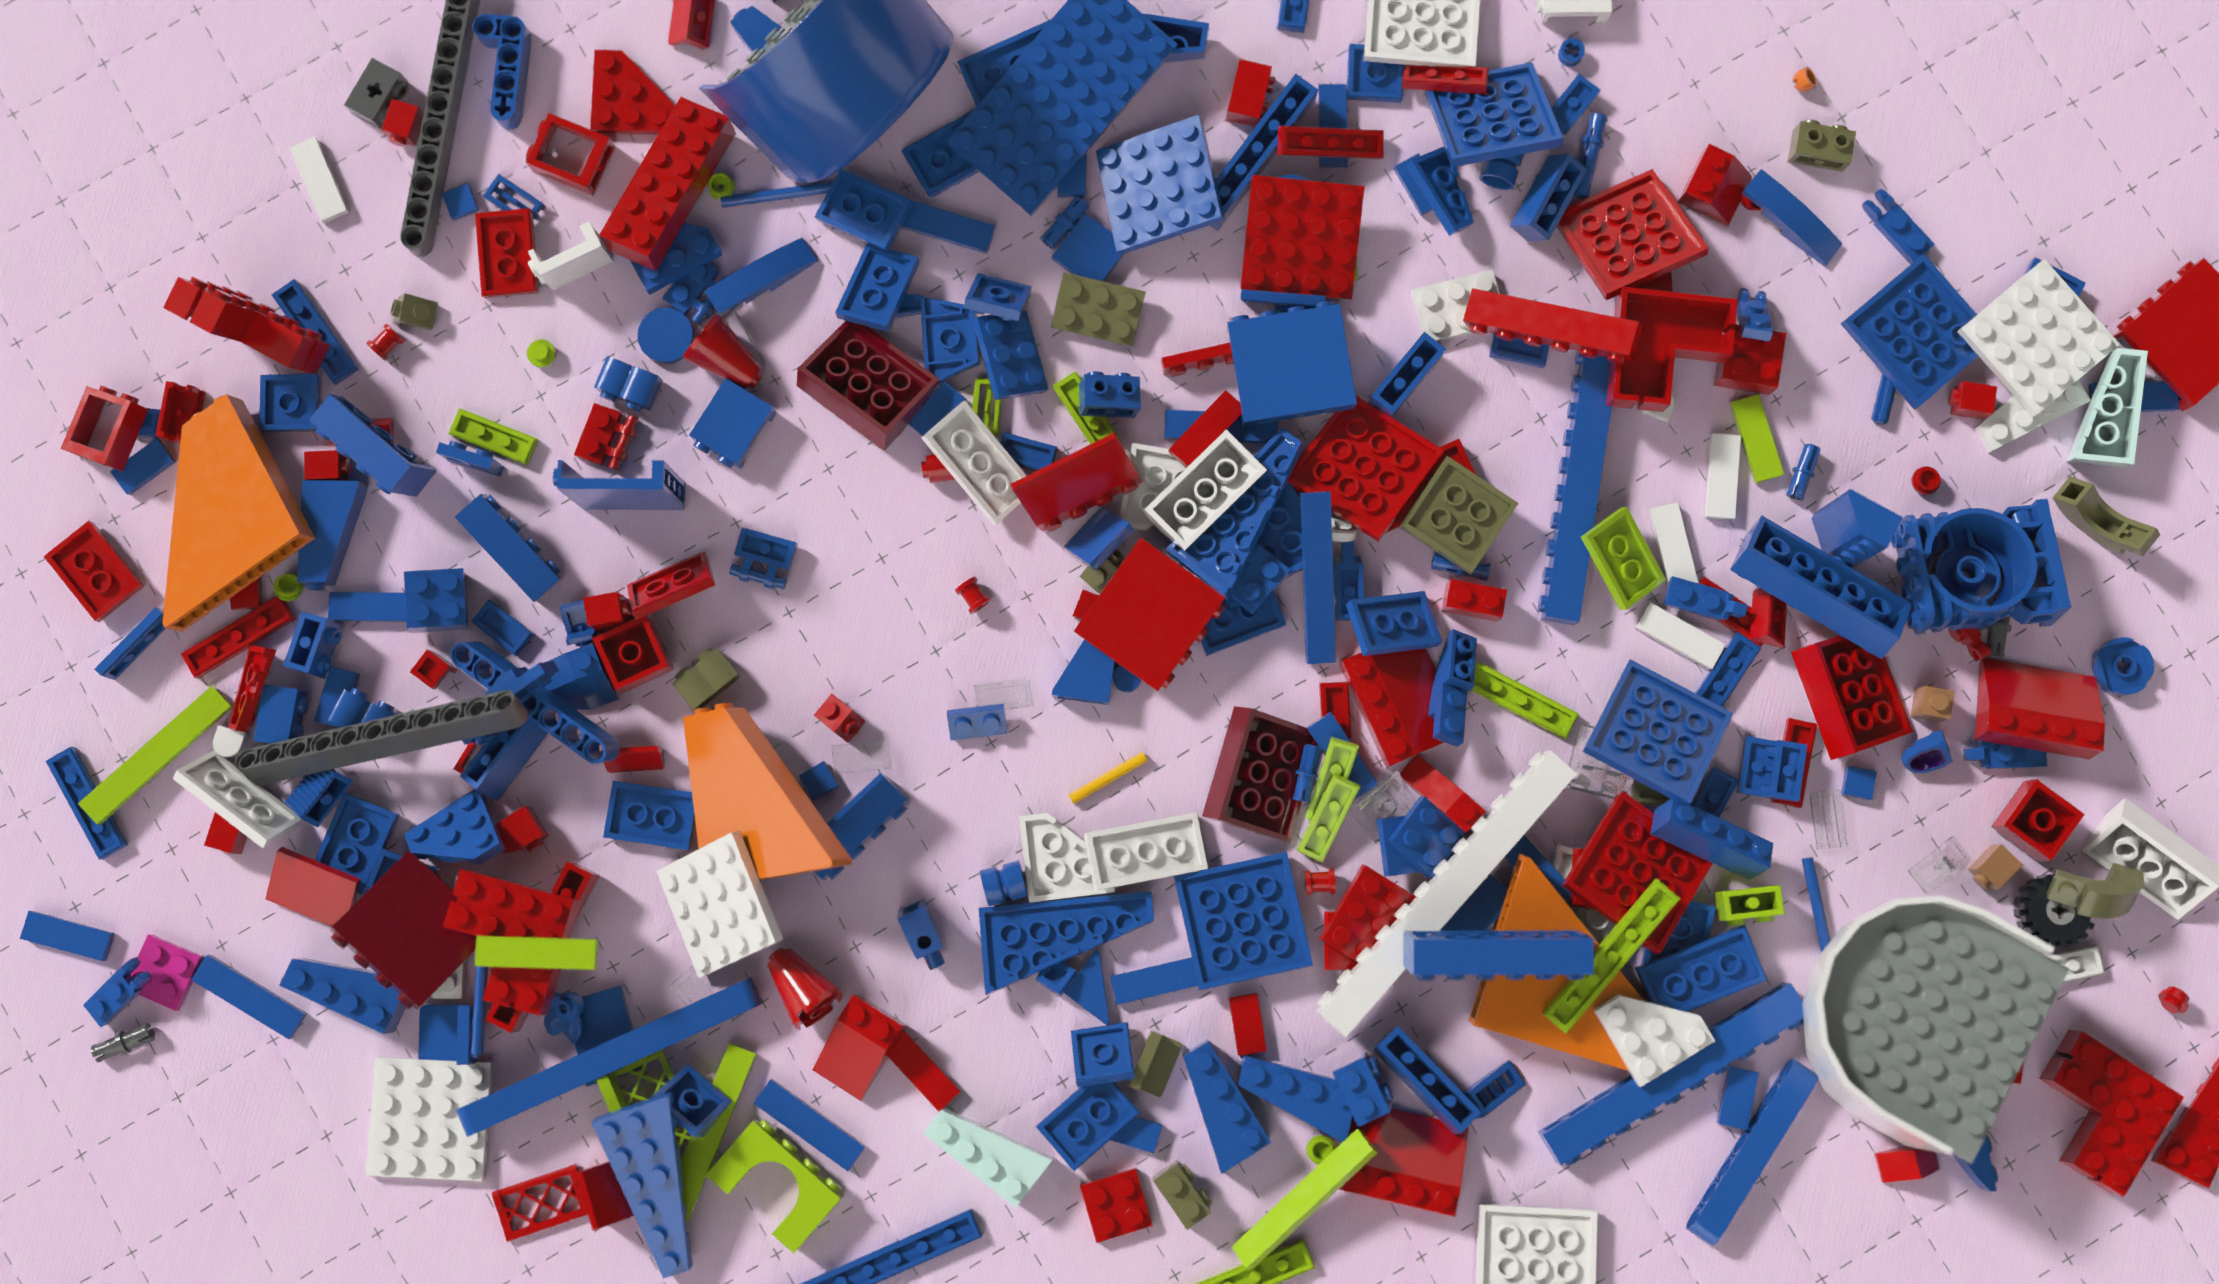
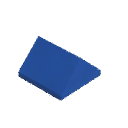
[651,1064,732,1137]

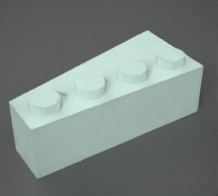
[2067,348,2148,468]
[923,1108,1053,1208]

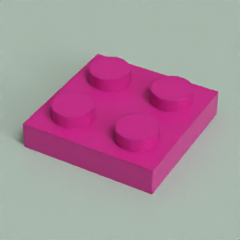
[131,934,204,1011]

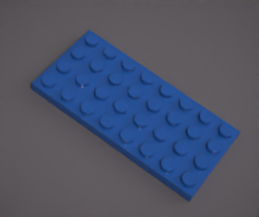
[947,0,1178,216]

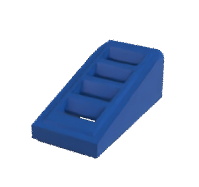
[1462,1060,1526,1119]

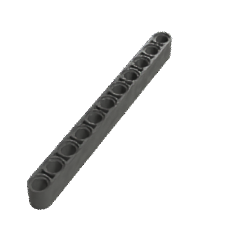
[400,0,480,257]
[235,690,529,786]

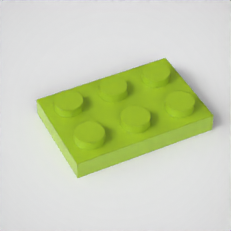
[1581,507,1666,610]

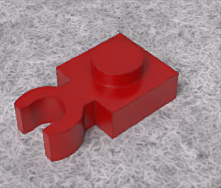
[1948,628,1992,662]

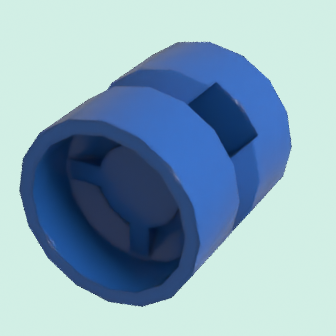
[1479,154,1524,190]
[980,860,1028,906]

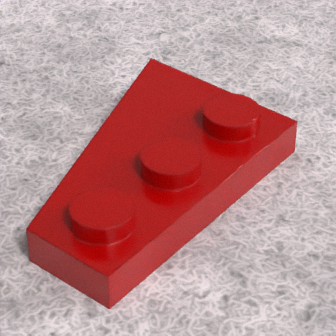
[228,646,277,733]

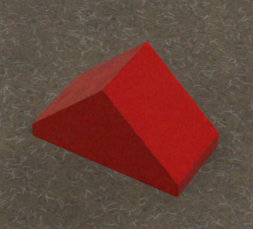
[1874,1146,1940,1183]

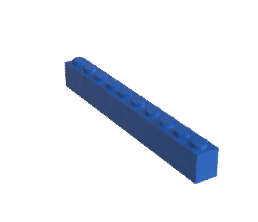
[1537,351,1612,625]
[1538,983,1804,1166]

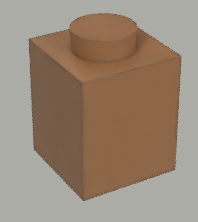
[1910,686,1955,722]
[1968,844,2023,890]

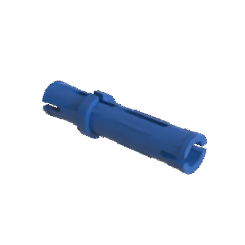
[1573,113,1608,199]

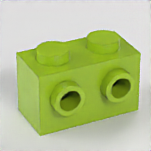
[1714,885,1785,926]

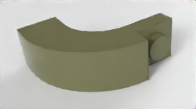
[2053,477,2160,556]
[2047,863,2144,919]

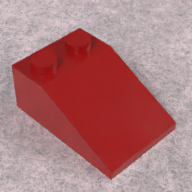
[812,994,908,1101]

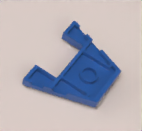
[896,294,981,384]

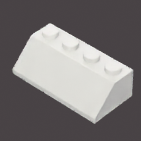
[1144,430,1267,550]
[2082,798,2219,920]

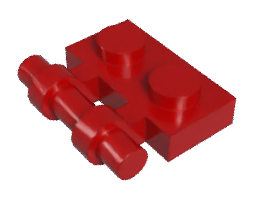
[574,403,639,471]

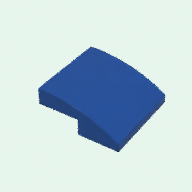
[1737,736,1807,802]

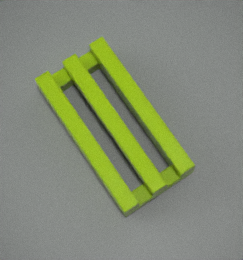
[972,378,1002,437]

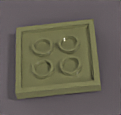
[1399,456,1518,575]

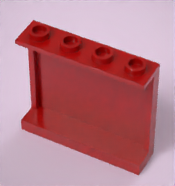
[2113,258,2219,411]
[1074,537,1226,691]

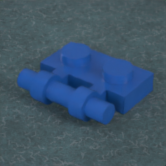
[662,263,727,326]
[729,527,798,589]

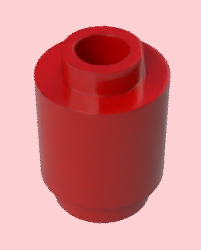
[921,454,955,483]

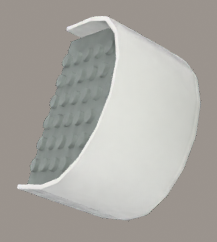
[1802,896,2070,1163]

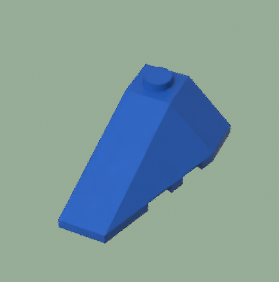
[529,643,619,710]

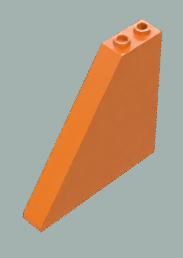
[162,394,315,632]
[683,703,852,880]
[1468,853,1644,1071]

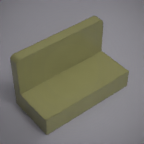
[1129,1030,1182,1097]

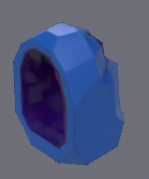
[1901,730,1953,773]

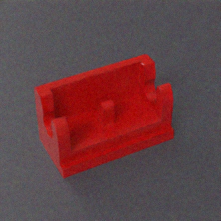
[155,381,206,444]

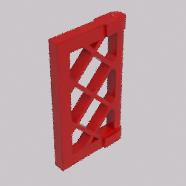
[492,1164,588,1242]

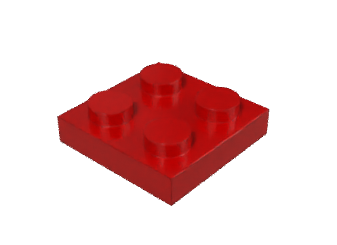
[1080,1167,1153,1243]

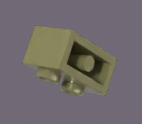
[1788,120,1856,172]
[1152,1160,1212,1230]

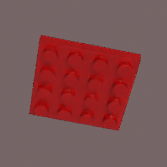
[1556,169,1709,301]
[1240,175,1365,300]
[1287,395,1444,542]
[1562,791,1713,954]

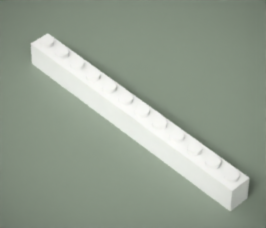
[1316,750,1577,1037]

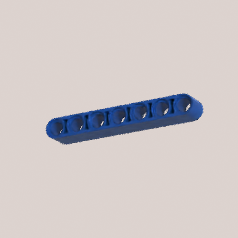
[451,641,620,764]
[1686,1058,1819,1246]

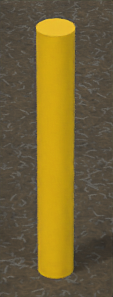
[1068,752,1148,804]

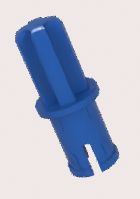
[1786,444,1821,501]
[1292,744,1321,803]

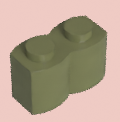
[672,648,741,710]

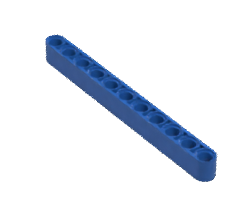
[456,977,763,1137]

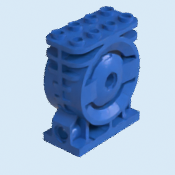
[1891,499,2071,634]

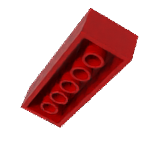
[599,97,736,271]

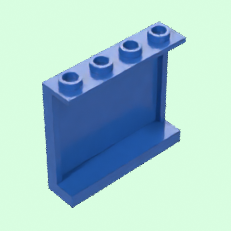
[1227,301,1357,427]
[553,460,685,510]

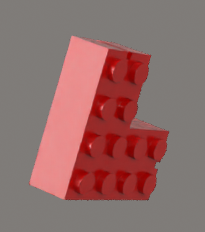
[163,276,330,374]
[1606,287,1738,412]
[443,869,581,1016]
[2039,1030,2184,1197]

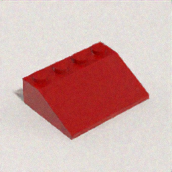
[1010,433,1143,532]
[1791,635,1913,760]
[1339,648,1465,768]
[1975,658,2105,760]
[1339,1108,1469,1217]

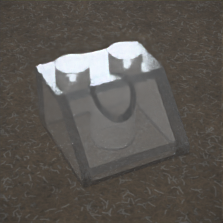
[1567,723,1634,799]

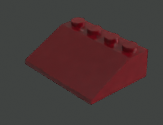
[796,321,940,451]
[1202,706,1318,843]

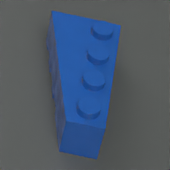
[279,958,406,1034]

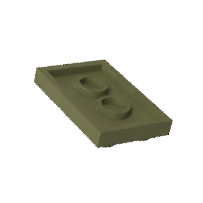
[1051,272,1146,347]

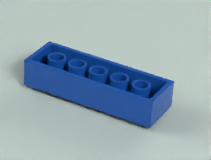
[1730,515,1912,659]
[1403,930,1594,980]

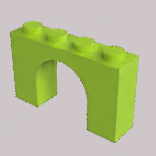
[706,1118,844,1254]

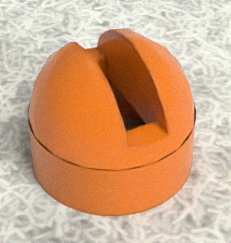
[1792,67,1817,92]

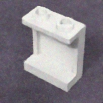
[1535,0,1612,23]
[528,221,613,290]

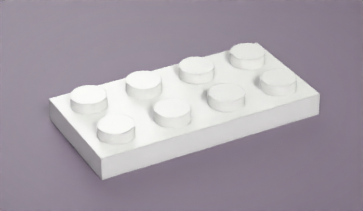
[921,401,1026,525]
[173,750,302,848]
[1084,812,1208,891]

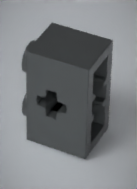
[344,58,409,129]

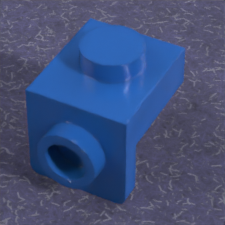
[559,600,597,647]

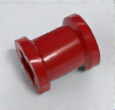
[366,323,405,361]
[955,576,992,614]
[1304,868,1336,896]

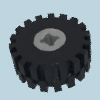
[2013,874,2095,947]

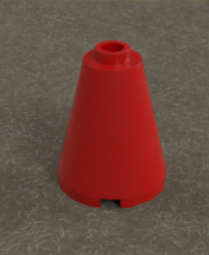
[683,314,764,389]
[767,948,844,1030]

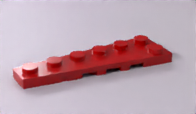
[2151,1057,2219,1188]

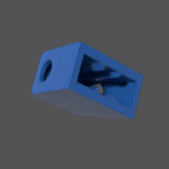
[897,899,945,970]

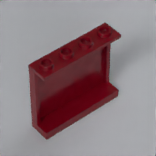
[329,850,477,1010]

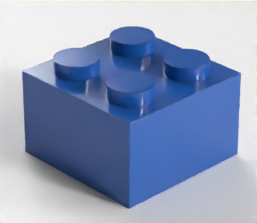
[404,568,469,633]

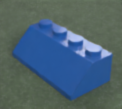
[1811,489,1903,568]
[813,773,909,880]

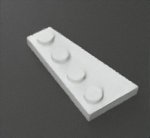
[1974,380,2091,453]

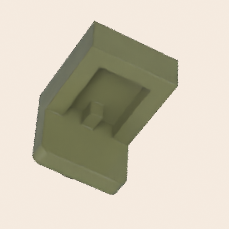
[390,293,438,331]
[1079,549,1125,594]

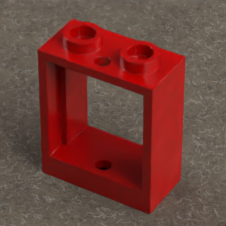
[526,113,616,196]
[60,385,149,472]

